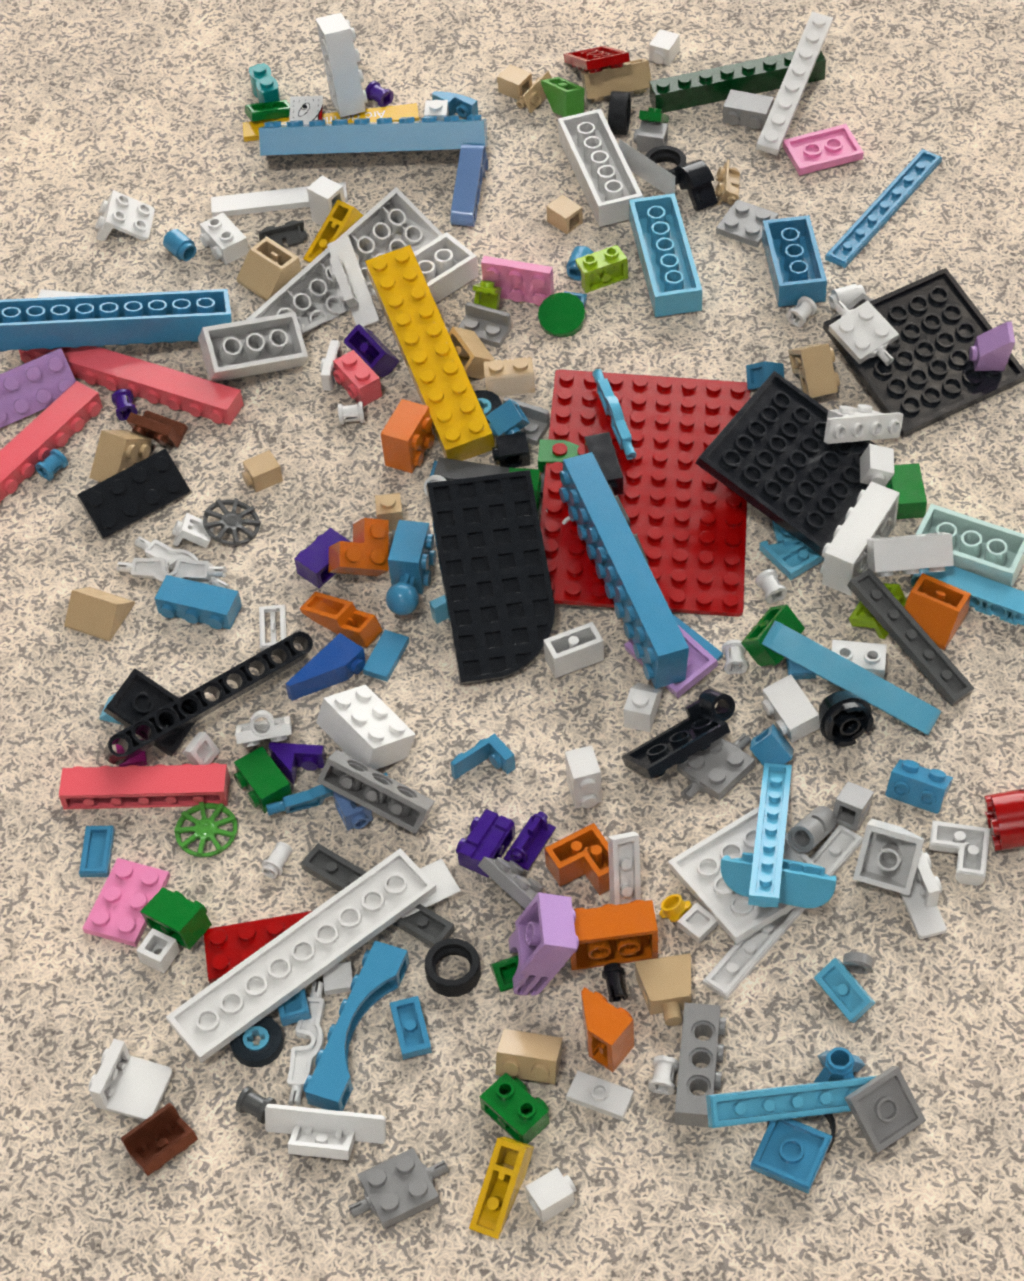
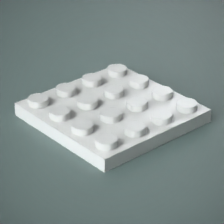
[668,807,816,944]

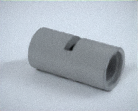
[788,806,837,853]

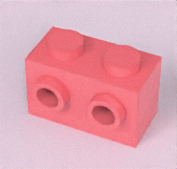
[333,350,382,407]

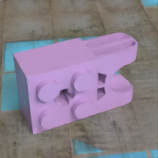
[508,892,579,996]

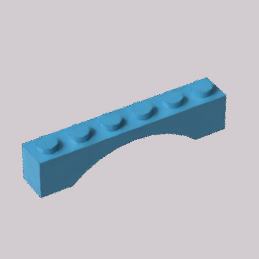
[303,941,410,1111]

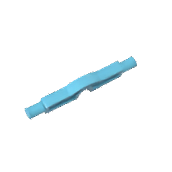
[592,369,636,460]

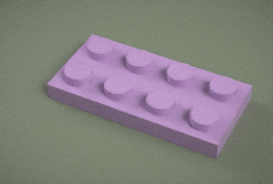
[0,348,76,428]

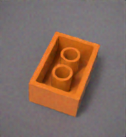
[570,900,658,970]

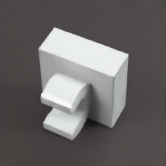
[182,732,220,765]

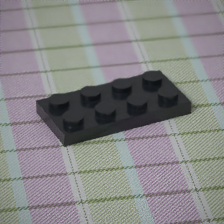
[77,448,191,539]

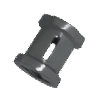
[235,1086,276,1124]

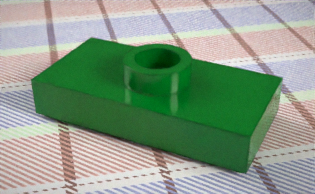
[245,100,290,121]
[639,107,669,123]

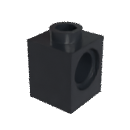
[492,432,530,468]

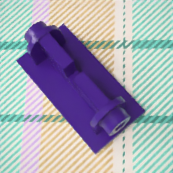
[504,811,556,871]

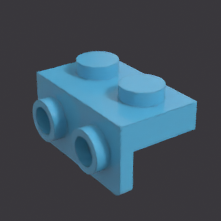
[885,759,953,814]

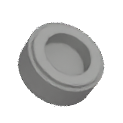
[843,952,873,974]

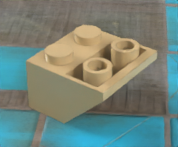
[236,236,301,301]

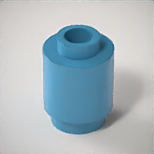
[163,229,197,261]
[566,246,594,281]

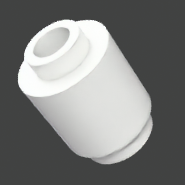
[829,284,866,313]

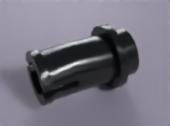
[602,963,628,1002]

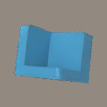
[746,361,784,390]
[750,724,794,766]

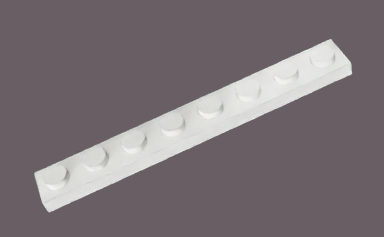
[756,12,833,156]

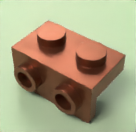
[126,411,188,448]
[121,1103,198,1176]

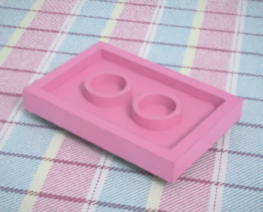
[783,124,864,176]
[481,256,554,306]
[83,858,170,947]

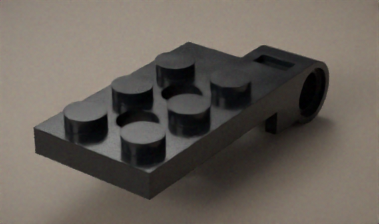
[622,689,735,779]

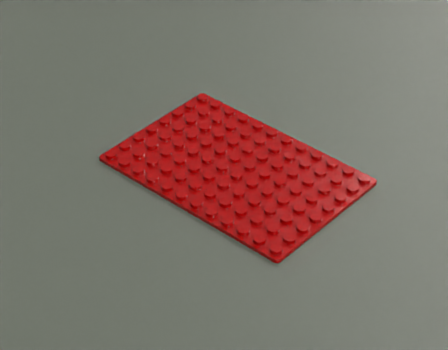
[540,369,750,617]

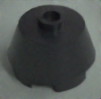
[819,691,873,747]

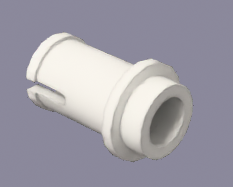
[261,841,293,879]

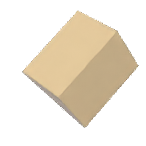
[64,587,135,642]

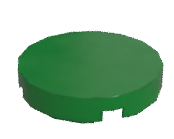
[538,292,586,338]

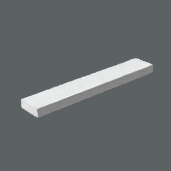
[211,182,348,217]

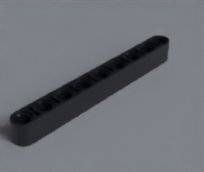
[104,631,313,765]

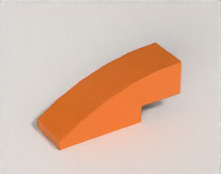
[300,591,383,648]

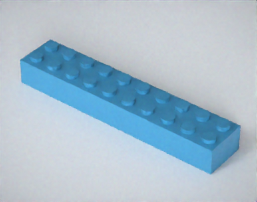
[259,115,487,156]
[0,289,232,352]
[559,452,689,689]

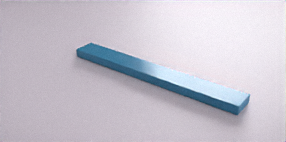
[825,149,942,268]

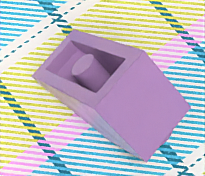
[969,322,1015,371]

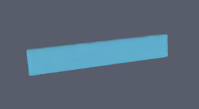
[706,1076,877,1128]

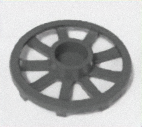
[203,498,260,546]

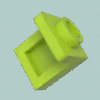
[472,280,502,310]

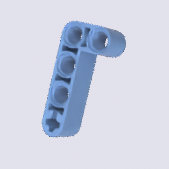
[450,144,488,227]

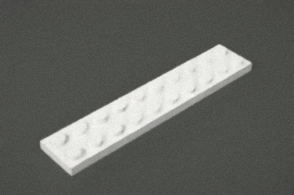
[166,848,436,1063]

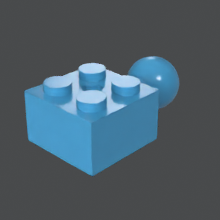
[386,520,436,615]

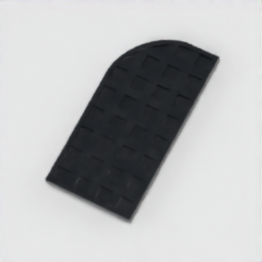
[426,470,555,686]

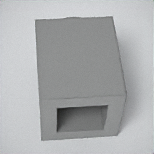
[633,120,668,152]
[833,781,874,831]

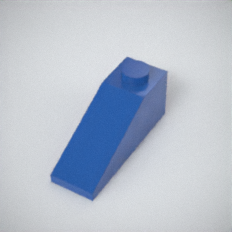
[285,633,366,701]

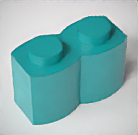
[249,63,281,103]

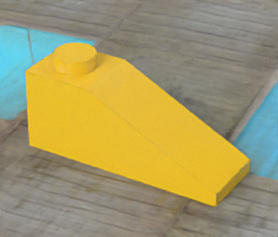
[303,199,364,263]
[469,1137,534,1239]

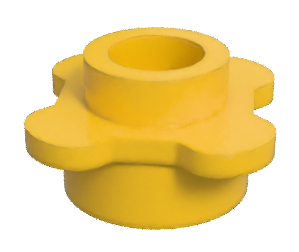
[659,894,692,922]

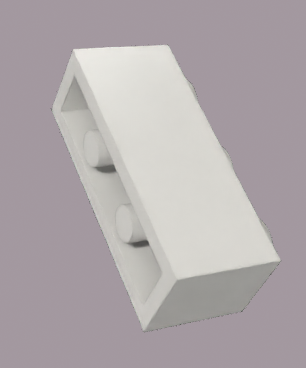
[867,532,954,577]

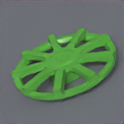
[174,802,238,857]

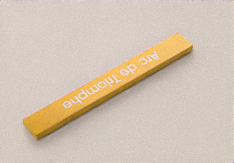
[242,103,419,142]

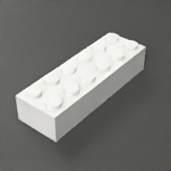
[558,109,643,227]

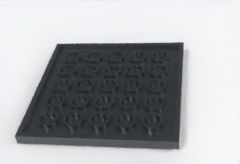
[823,268,1024,438]
[695,371,896,556]

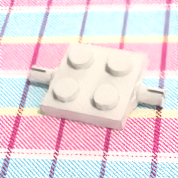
[828,300,899,366]

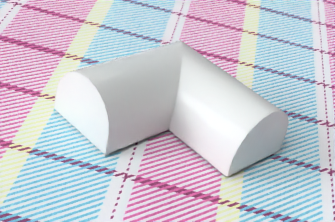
[929,820,990,886]

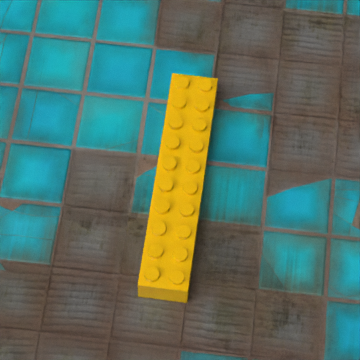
[365,245,495,461]

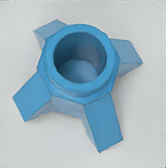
[814,1047,865,1083]

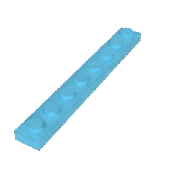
[748,763,792,908]

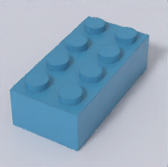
[762,215,827,307]

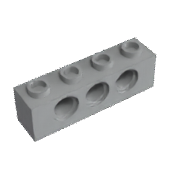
[317,750,435,834]
[675,1003,726,1128]

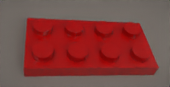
[563,46,630,73]
[204,911,312,984]

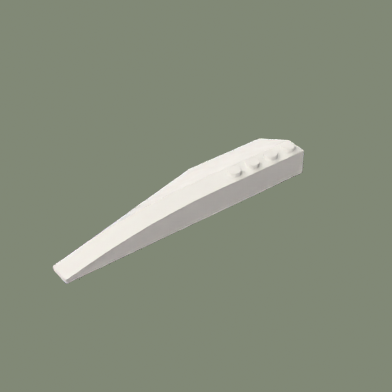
[202,187,443,361]

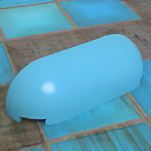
[721,852,837,908]

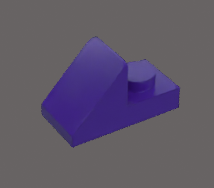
[269,742,326,785]

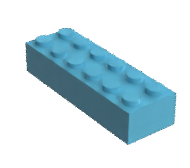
[629,193,702,317]

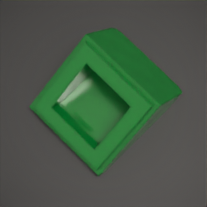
[489,955,519,992]

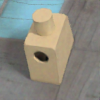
[635,953,691,1026]

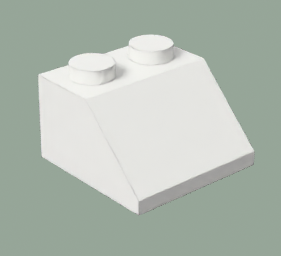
[853,818,924,896]

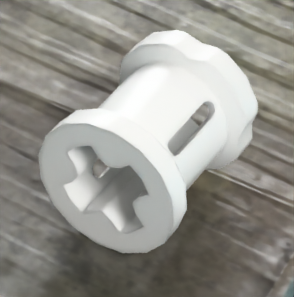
[786,296,817,328]
[338,401,365,426]
[755,569,788,604]
[722,640,748,674]
[648,1055,679,1095]

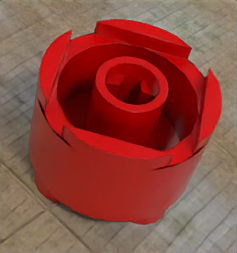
[984,789,1024,851]

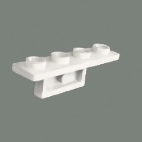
[327,236,380,327]
[824,404,903,444]
[900,850,947,939]
[265,1104,386,1160]

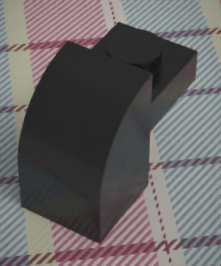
[674,160,718,211]

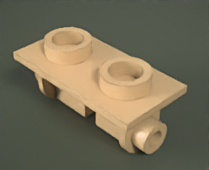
[516,71,552,113]
[715,159,740,205]

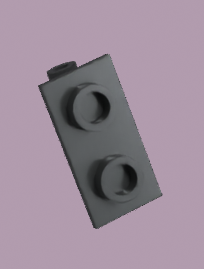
[259,220,308,247]

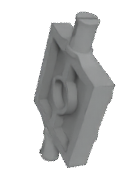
[677,733,756,801]
[348,1148,449,1229]

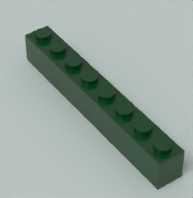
[649,51,826,113]

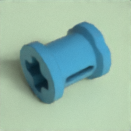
[35,449,68,481]

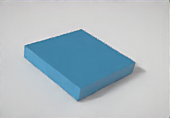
[750,1119,833,1194]

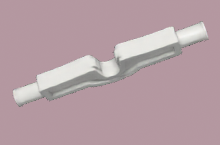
[134,536,230,589]
[117,557,227,583]
[287,981,326,1106]

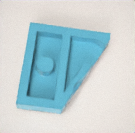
[759,537,824,580]

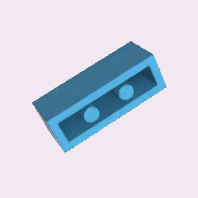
[154,575,242,629]

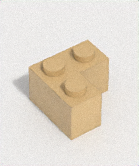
[788,343,840,398]
[89,430,152,482]

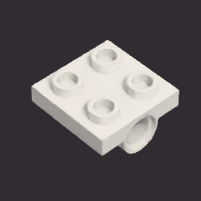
[235,710,292,747]

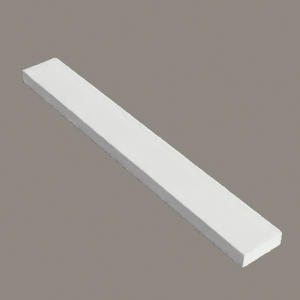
[703,824,863,1000]

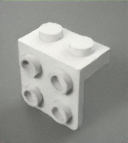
[95,190,155,241]
[88,1039,173,1121]

